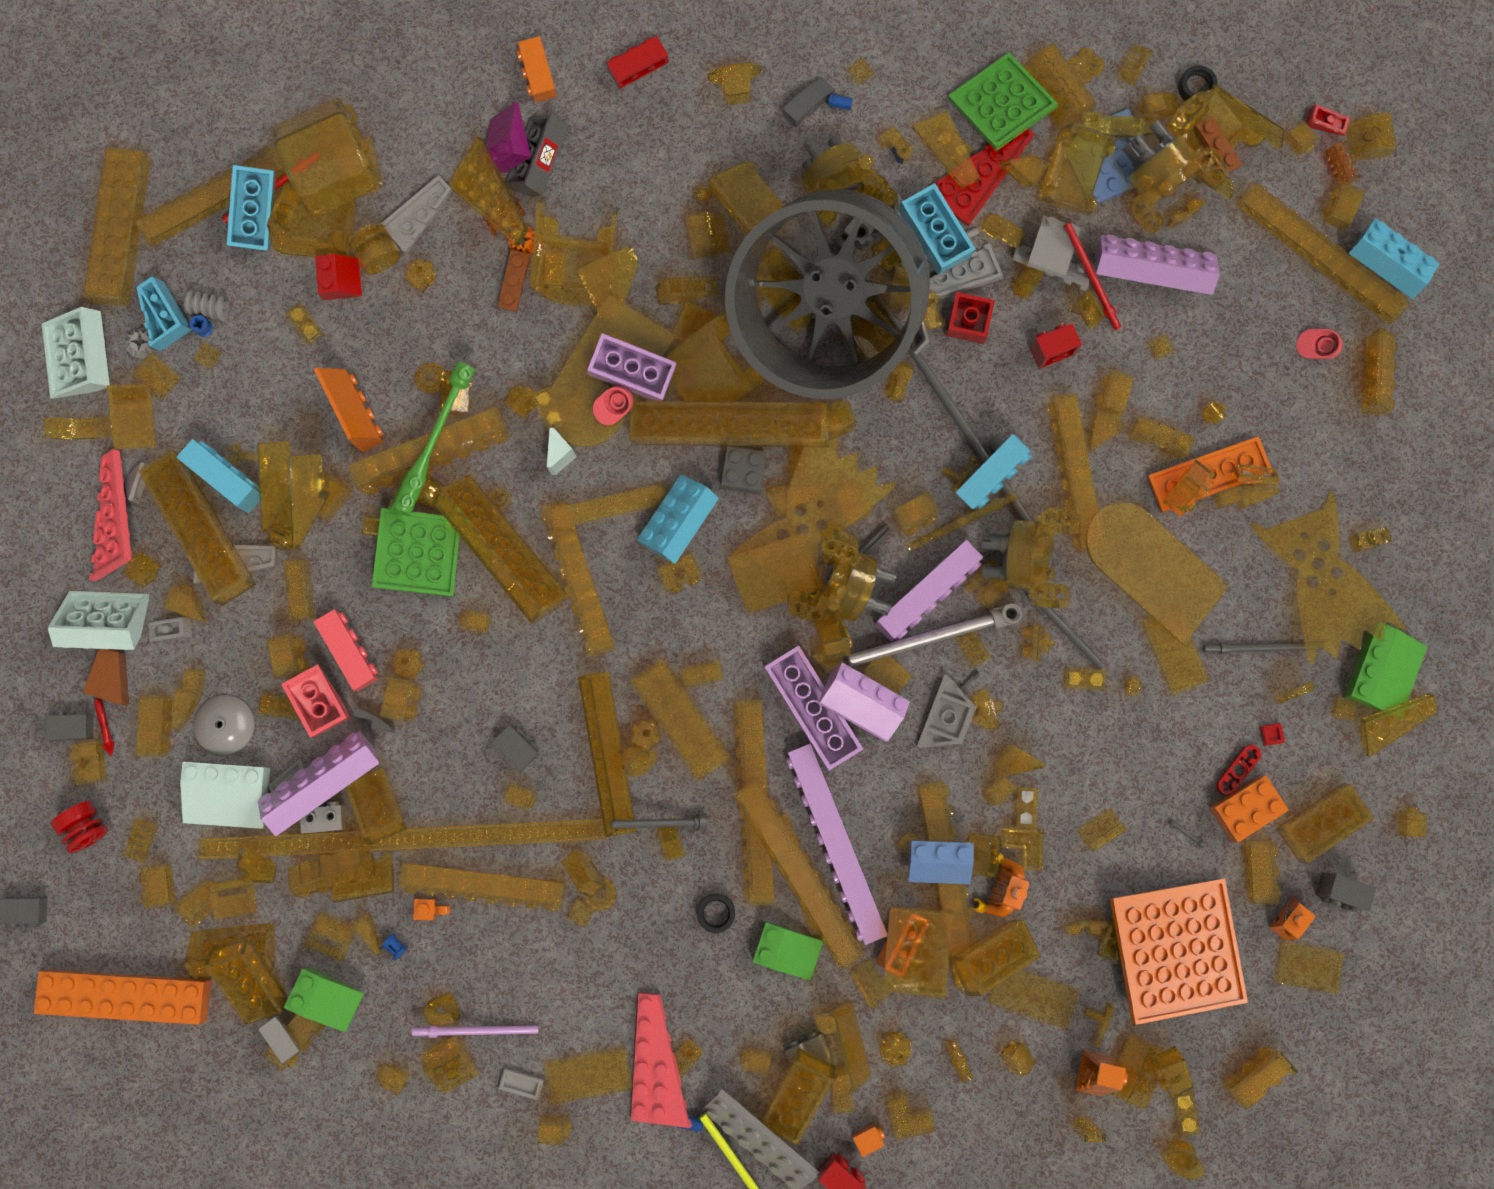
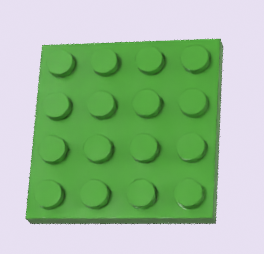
[948,52,1058,151]
[371,508,462,597]

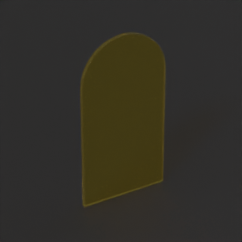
[546,295,675,447]
[1086,502,1230,645]

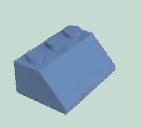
[908,840,974,884]

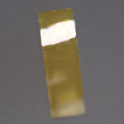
[1212,485,1281,510]
[171,669,206,730]

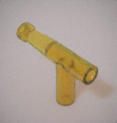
[942,457,978,493]
[1084,1005,1115,1047]

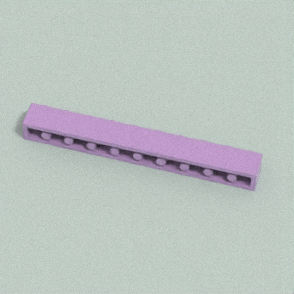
[785,744,888,945]

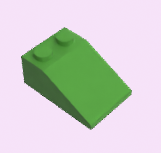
[752,921,824,981]
[284,966,365,1032]

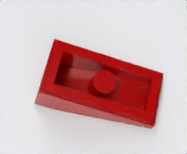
[1304,104,1350,136]

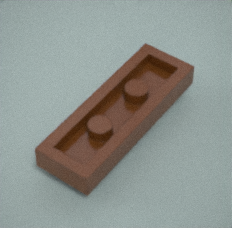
[1194,116,1243,176]
[497,250,531,312]

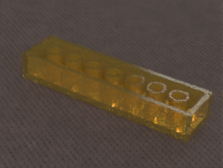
[82,147,152,307]
[347,406,511,496]
[139,450,256,606]
[433,474,569,624]

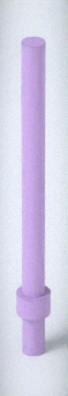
[412,1025,538,1038]

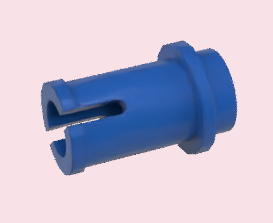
[828,93,853,111]
[677,1116,703,1133]

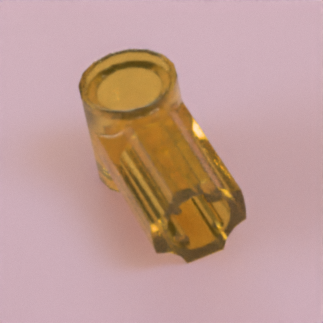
[886,362,914,402]

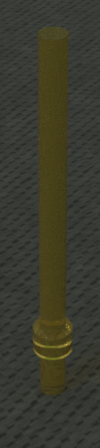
[907,492,1017,552]

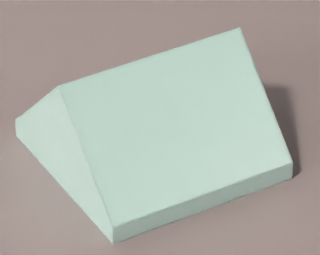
[547,428,576,475]

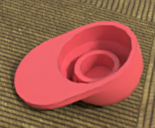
[1296,329,1343,360]
[593,385,634,425]

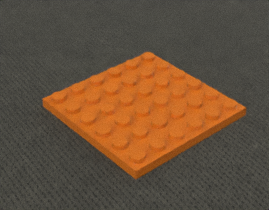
[1110,879,1248,1025]

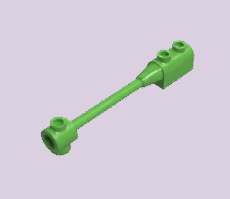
[389,362,475,516]

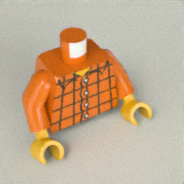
[971,851,1029,917]

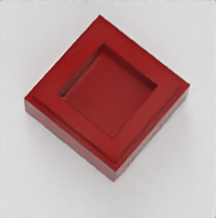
[1260,723,1285,746]

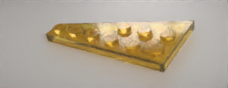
[448,136,529,247]

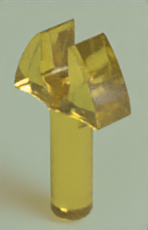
[224,443,263,466]

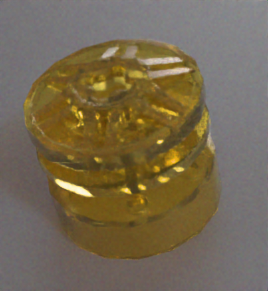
[348,223,401,275]

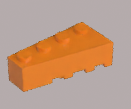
[1075,1050,1128,1096]

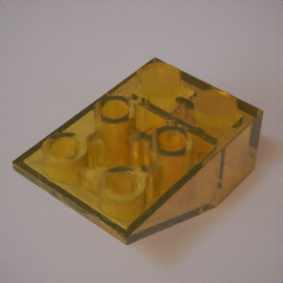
[107,383,156,450]

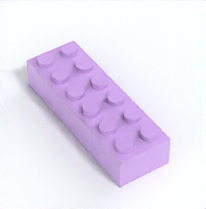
[1095,235,1220,295]
[875,540,983,642]
[764,646,863,771]
[257,730,379,836]

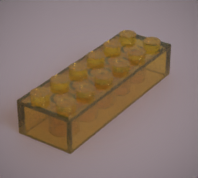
[630,658,731,782]

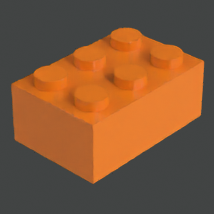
[1209,775,1289,843]

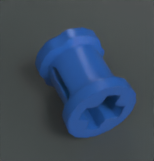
[189,315,213,337]
[381,933,409,961]

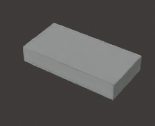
[258,1016,301,1063]
[498,1068,544,1100]

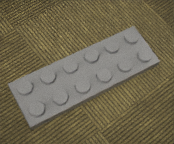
[701,1089,819,1189]

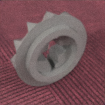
[124,327,156,359]

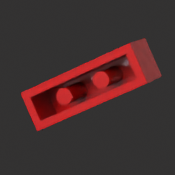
[607,36,669,89]

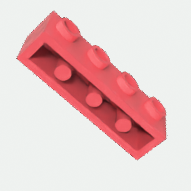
[314,609,379,692]

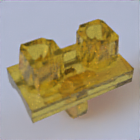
[1012,266,1046,300]
[1022,624,1056,662]

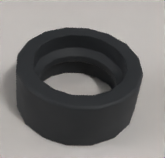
[1178,65,1218,105]
[697,893,735,933]

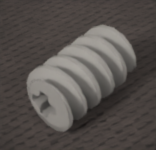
[184,290,230,321]

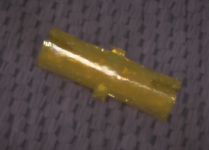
[944,1038,974,1083]

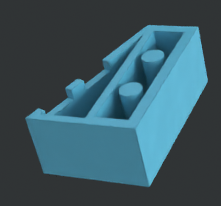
[137,276,192,351]

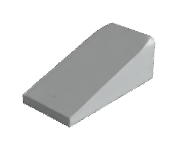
[148,617,192,642]

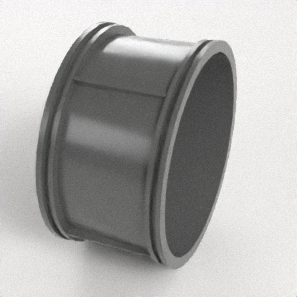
[725,190,930,399]

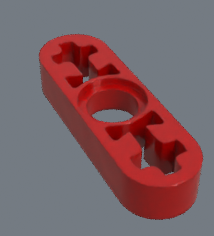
[1216,745,1261,795]

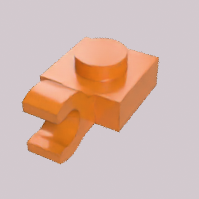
[413,899,450,920]

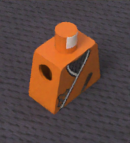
[1269,897,1315,941]

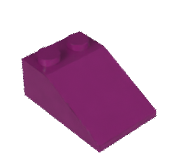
[484,102,531,173]

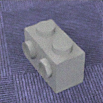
[300,801,346,834]

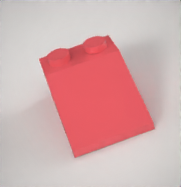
[281,664,351,738]

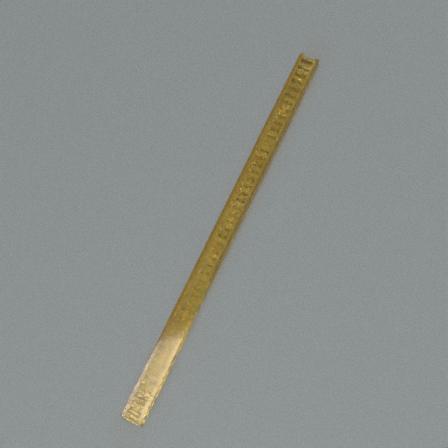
[198,819,607,860]

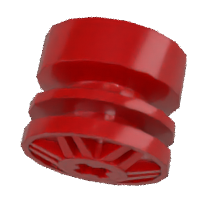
[50,801,108,854]

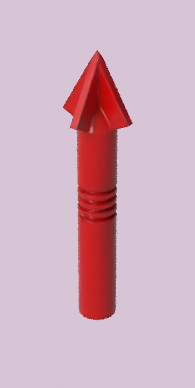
[94,699,115,757]

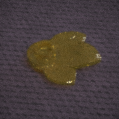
[1066,48,1105,85]
[971,689,1004,729]

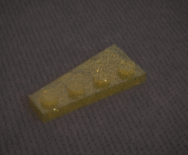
[912,110,980,188]
[1360,693,1437,757]

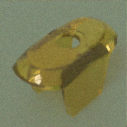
[707,62,762,106]

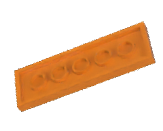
[1147,436,1273,513]

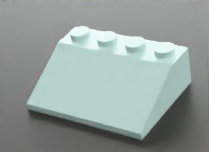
[42,307,110,399]
[48,591,149,650]
[180,762,271,829]

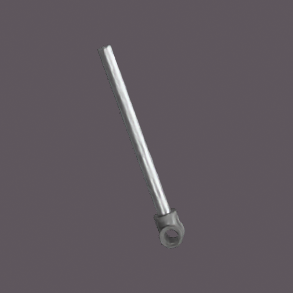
[847,603,1022,667]

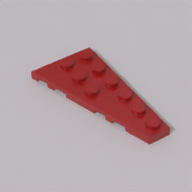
[936,129,1035,227]

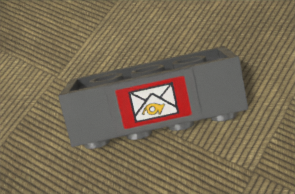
[503,114,569,197]

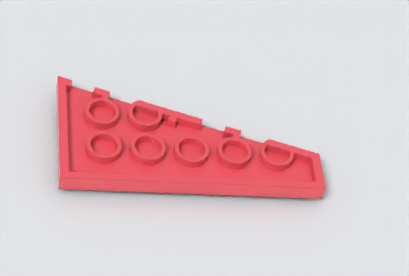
[89,449,132,581]
[631,993,692,1128]

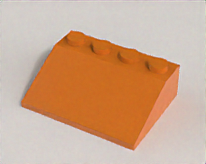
[314,367,384,452]

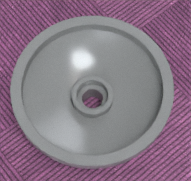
[194,695,255,755]

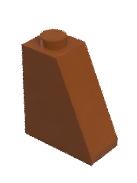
[83,649,129,706]

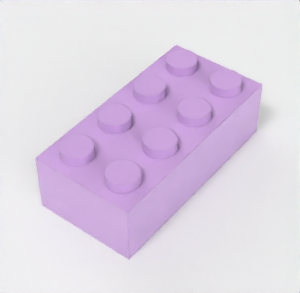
[587,333,677,404]

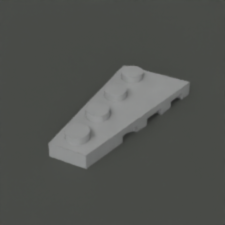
[380,175,453,255]
[928,243,1003,303]
[1013,245,1090,292]
[193,544,278,585]

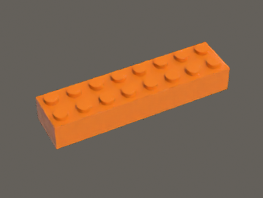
[34,969,211,1025]

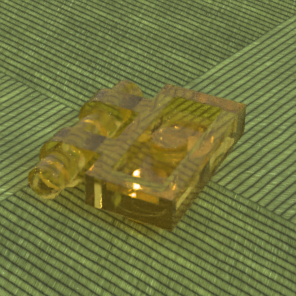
[965,559,1014,611]

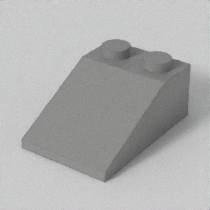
[1027,215,1080,278]

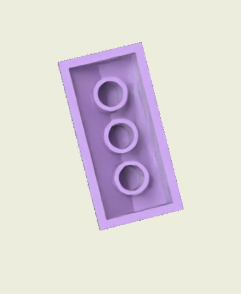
[818,662,910,742]

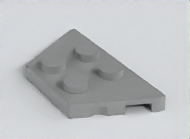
[917,674,977,748]

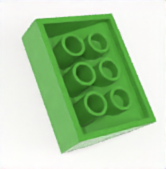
[1343,622,1427,720]

